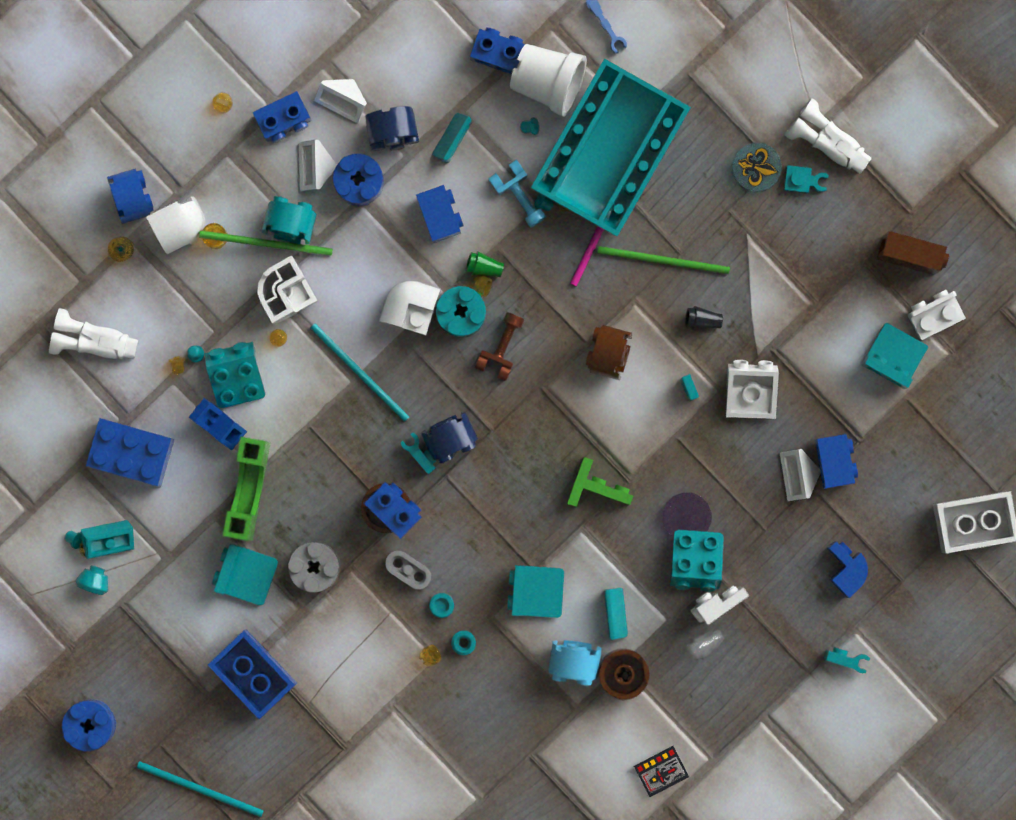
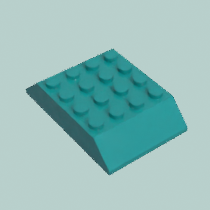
[531,58,691,237]

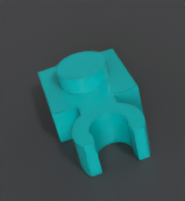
[784,165,829,194]

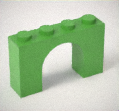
[223,437,271,540]

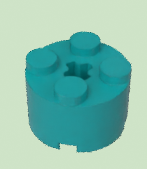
[262,196,317,244]
[436,286,486,338]

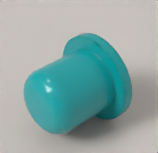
[520,117,539,135]
[534,194,554,211]
[187,345,205,363]
[65,531,83,549]

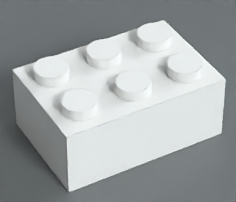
[933,491,1016,553]

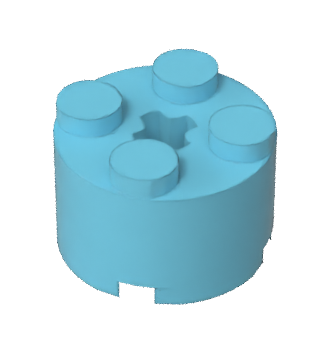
[548,640,602,685]

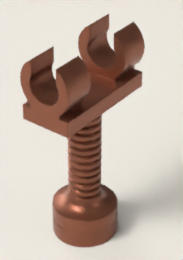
[475,312,525,381]

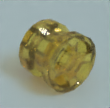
[202,223,227,249]

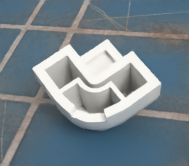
[147,197,205,254]
[257,255,317,324]
[379,281,441,336]

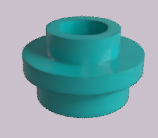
[451,630,476,655]

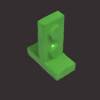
[567,457,633,507]

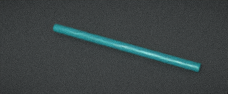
[310,323,409,422]
[137,761,264,817]

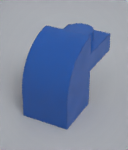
[189,398,247,451]
[827,541,868,598]

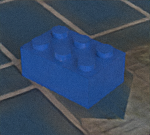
[86,418,175,487]
[208,629,297,719]

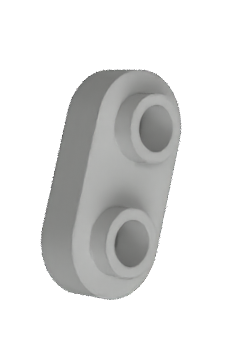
[385,551,431,589]

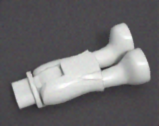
[784,98,871,174]
[49,308,139,360]

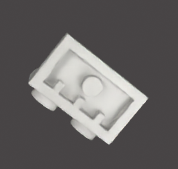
[907,290,966,341]

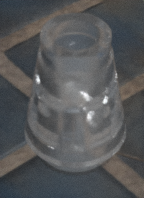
[686,628,725,661]

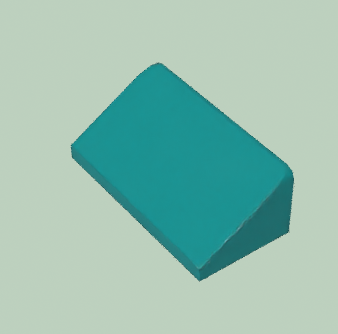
[432,113,472,163]
[81,520,134,559]
[604,588,628,640]

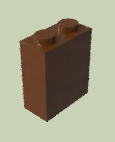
[877,231,949,275]

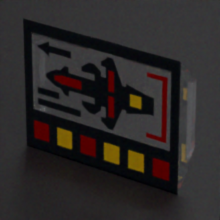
[634,746,689,797]

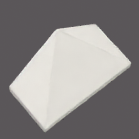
[314,79,366,124]
[299,140,337,192]
[780,449,820,501]

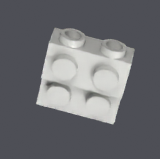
[726,360,779,419]
[690,585,749,625]

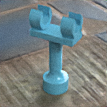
[488,159,547,228]

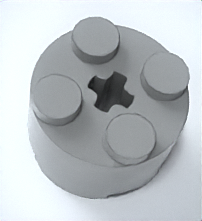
[288,542,340,592]

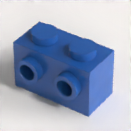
[470,27,525,75]
[253,91,312,143]
[416,185,464,243]
[815,434,858,488]
[364,482,422,539]

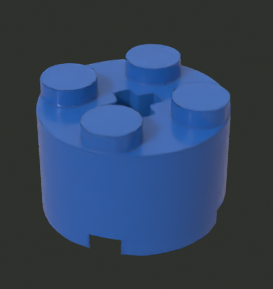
[333,154,384,206]
[107,168,154,224]
[62,699,116,751]

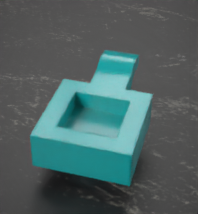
[401,432,436,474]
[824,647,870,673]

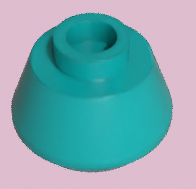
[75,565,108,595]

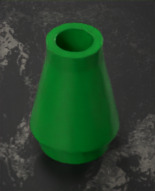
[466,251,504,277]

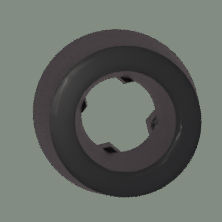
[685,306,723,330]

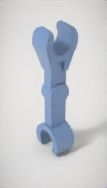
[586,0,627,54]

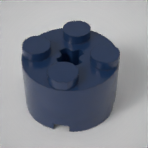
[365,106,419,151]
[421,412,478,464]

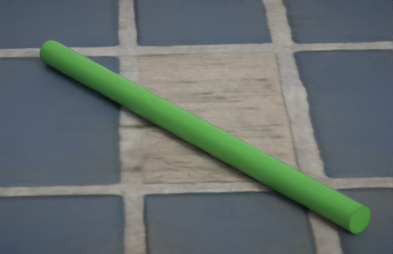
[199,230,333,256]
[597,246,730,274]

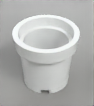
[510,44,587,117]

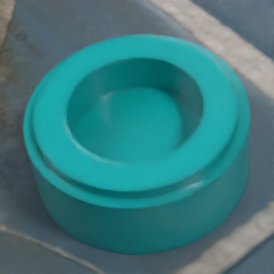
[429,593,454,618]

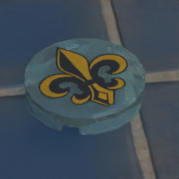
[732,143,782,192]

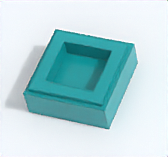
[680,374,699,401]

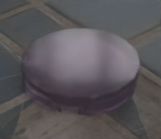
[662,493,712,538]

